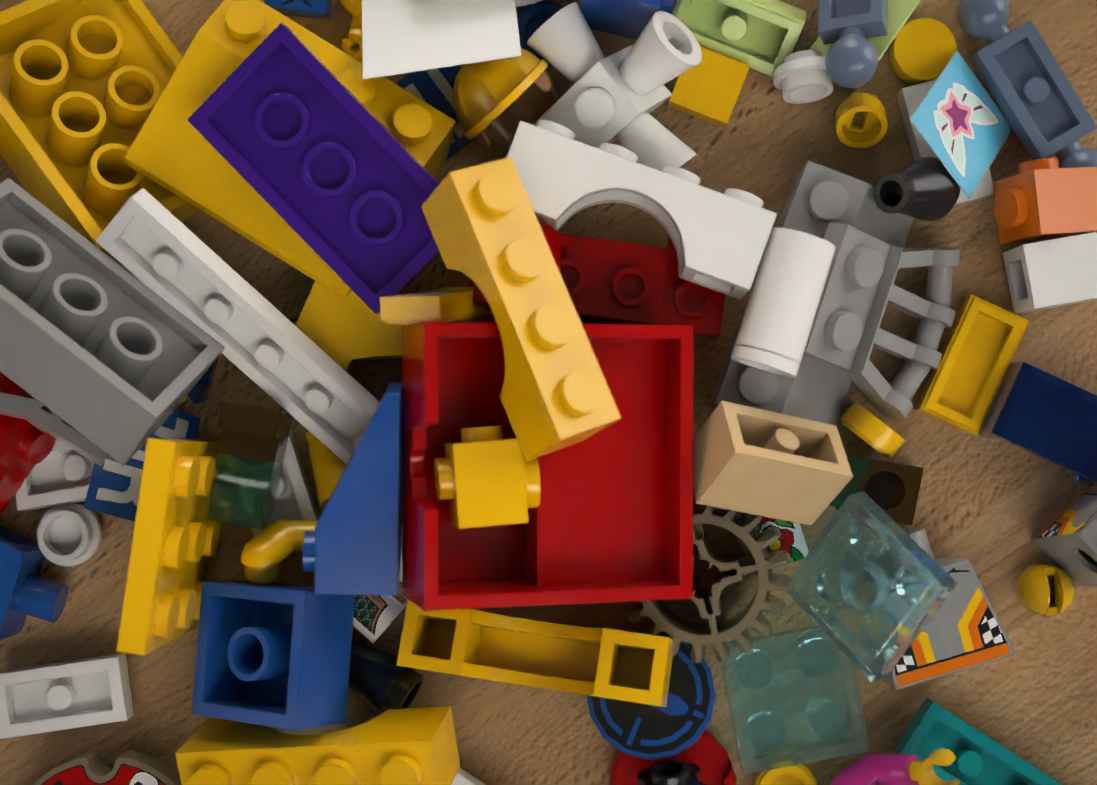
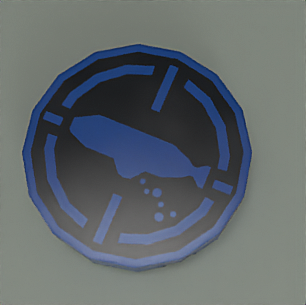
[587,629,716,760]

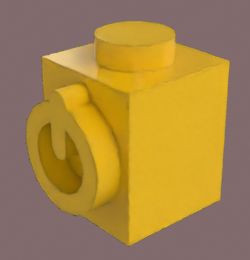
[434,425,541,529]

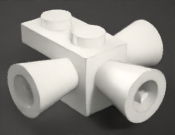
[527,2,702,171]

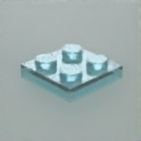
[786,492,958,682]
[721,621,870,774]

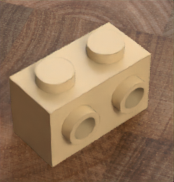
[693,400,853,525]

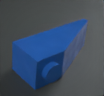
[303,382,403,595]

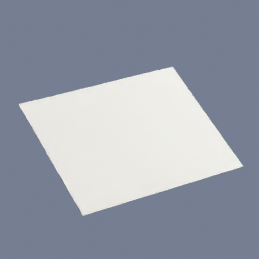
[362,0,521,80]

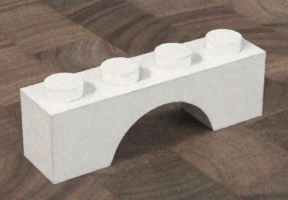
[507,120,777,300]

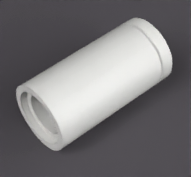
[731,227,836,378]

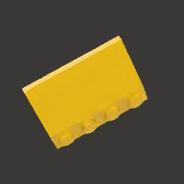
[0,0,200,264]
[124,0,456,300]

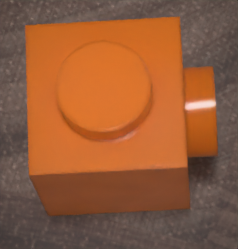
[993,158,1097,245]

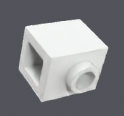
[1003,232,1097,314]

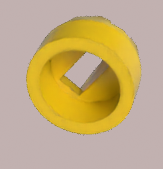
[835,92,888,148]
[1017,564,1075,616]

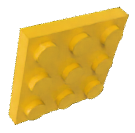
[116,438,230,655]

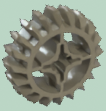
[627,499,792,663]

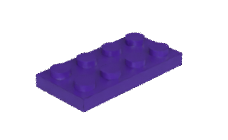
[187,23,440,314]

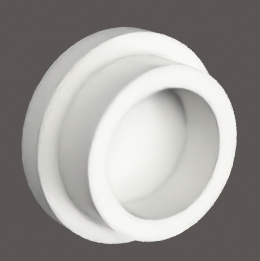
[773,50,833,104]
[36,503,103,566]

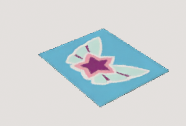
[909,51,1013,199]

